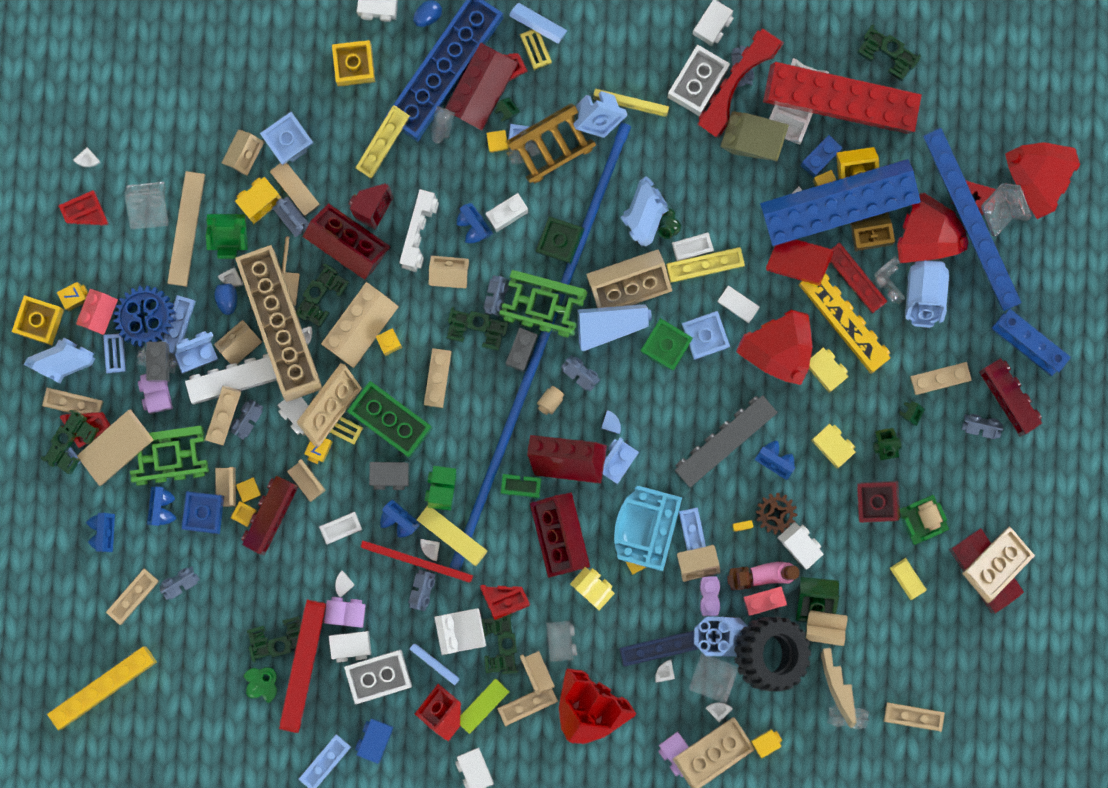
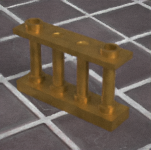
[506,103,596,183]

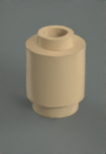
[537,386,564,415]
[918,500,943,531]

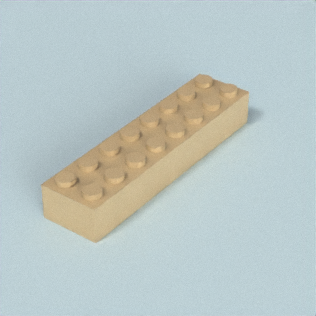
[235,245,322,402]

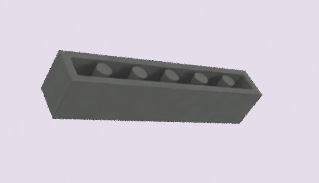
[675,395,778,488]

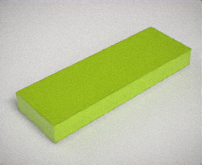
[460,679,510,734]

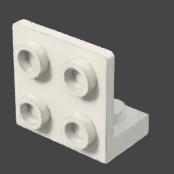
[435,608,486,655]

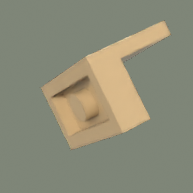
[222,130,264,175]
[429,256,469,288]
[214,320,262,364]
[287,459,326,502]
[215,467,236,507]
[677,545,720,582]
[805,611,848,646]
[520,651,555,695]

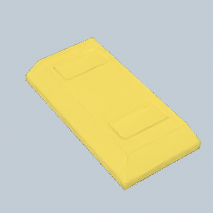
[890,558,927,600]

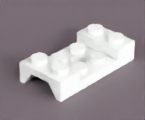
[770,58,829,145]
[399,190,439,272]

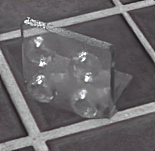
[125,182,169,229]
[981,183,1032,237]
[873,256,905,304]
[546,621,577,662]
[689,654,738,703]

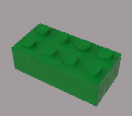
[347,381,433,458]

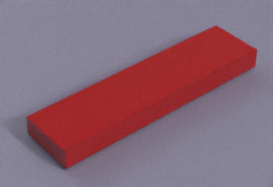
[830,242,888,314]

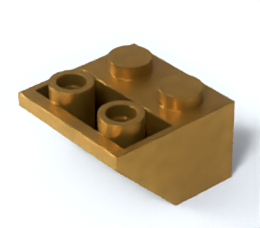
[850,212,895,251]

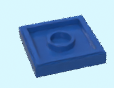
[182,491,224,534]

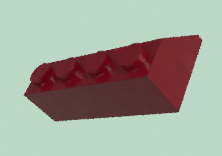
[445,43,518,130]
[349,183,394,230]
[303,203,391,280]
[979,358,1042,437]
[527,435,607,484]
[241,476,299,556]
[530,492,590,578]
[949,528,1024,614]

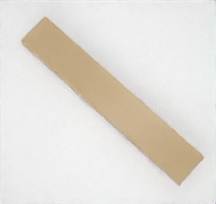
[167,171,205,287]

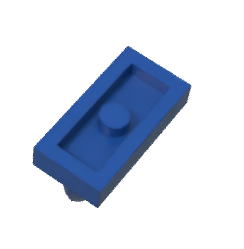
[457,203,494,243]
[754,441,796,480]
[147,487,177,526]
[380,500,421,538]
[86,513,115,552]

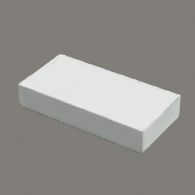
[672,232,714,261]
[717,286,760,323]
[319,512,362,544]

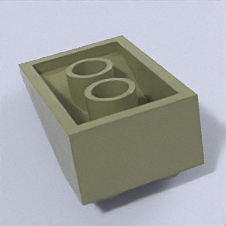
[720,111,789,161]

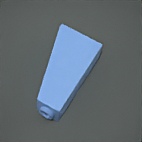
[577,304,652,351]

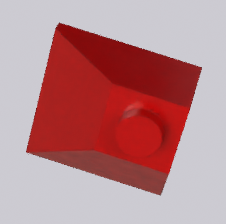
[415,684,461,741]

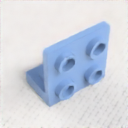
[173,331,218,374]
[603,437,639,484]

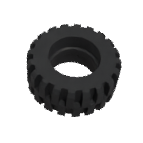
[734,617,811,692]

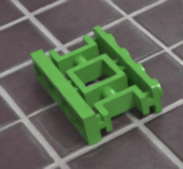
[499,270,587,338]
[130,426,209,486]

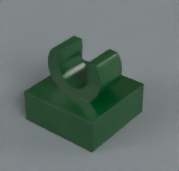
[494,97,521,122]
[899,401,925,426]

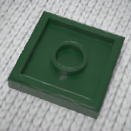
[535,216,584,264]

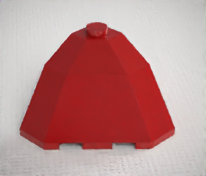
[1005,142,1080,219]
[897,193,968,263]
[736,310,812,385]
[559,668,636,744]

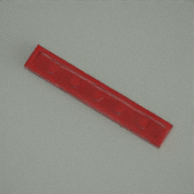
[360,540,473,583]

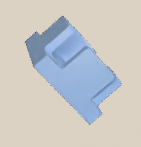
[574,91,628,138]
[260,112,314,165]

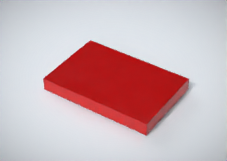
[766,239,834,286]

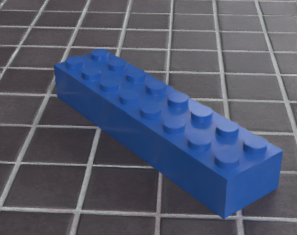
[385,0,504,142]
[760,159,921,246]

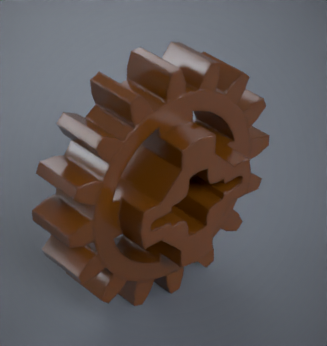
[755,493,798,535]

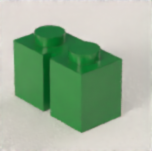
[425,466,457,511]
[501,474,542,498]

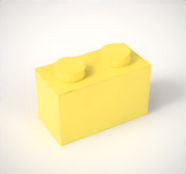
[809,347,848,393]
[811,424,856,469]

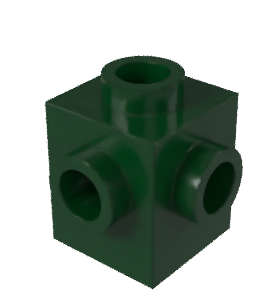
[873,428,902,461]

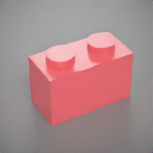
[76,289,118,335]
[743,587,787,616]

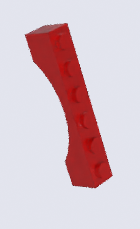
[698,28,784,138]

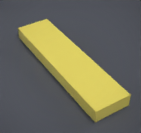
[593,89,669,117]
[356,105,410,178]
[666,247,745,283]
[417,506,488,566]

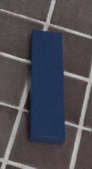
[619,631,699,667]

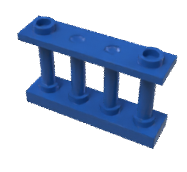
[991,309,1071,377]

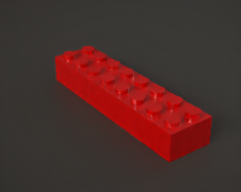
[763,62,922,134]

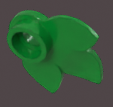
[243,667,277,703]

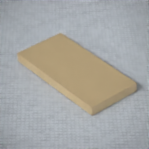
[296,363,362,447]
[77,410,153,486]
[962,526,1035,603]
[672,717,755,788]

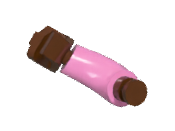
[727,562,799,591]

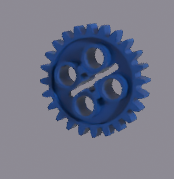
[113,286,176,348]

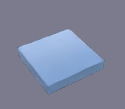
[681,311,730,360]

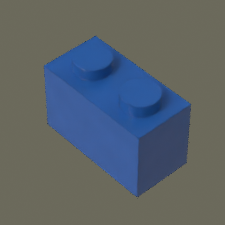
[801,135,843,178]
[355,718,394,764]

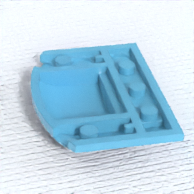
[614,486,682,571]

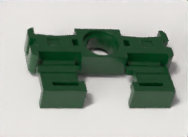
[857,25,921,81]
[296,264,350,328]
[446,307,509,351]
[41,410,100,474]
[481,614,519,674]
[247,616,302,662]

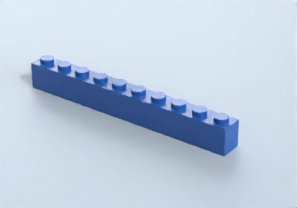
[922,127,1021,311]

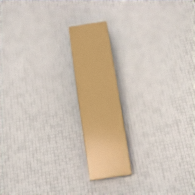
[821,648,856,728]

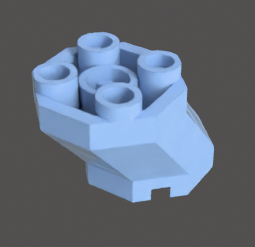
[621,176,669,246]
[905,260,949,328]
[24,338,95,384]
[694,617,748,656]

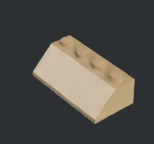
[586,249,672,308]
[321,282,399,368]

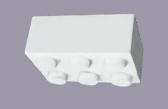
[667,45,730,116]
[344,650,412,704]

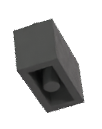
[506,328,538,372]
[146,342,169,382]
[369,462,409,490]

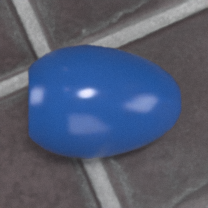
[413,0,442,27]
[215,283,238,315]

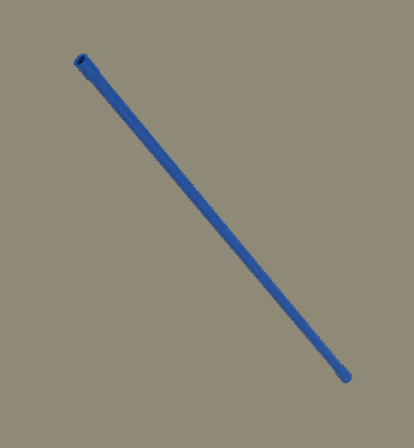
[449,123,631,571]

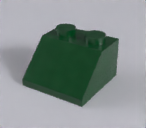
[796,577,839,622]

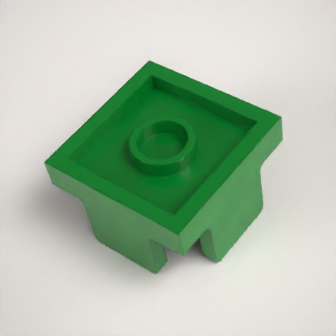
[205,214,248,259]
[640,318,693,371]
[900,494,949,545]

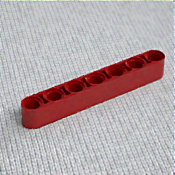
[279,599,326,733]

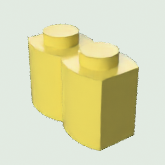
[570,567,615,611]

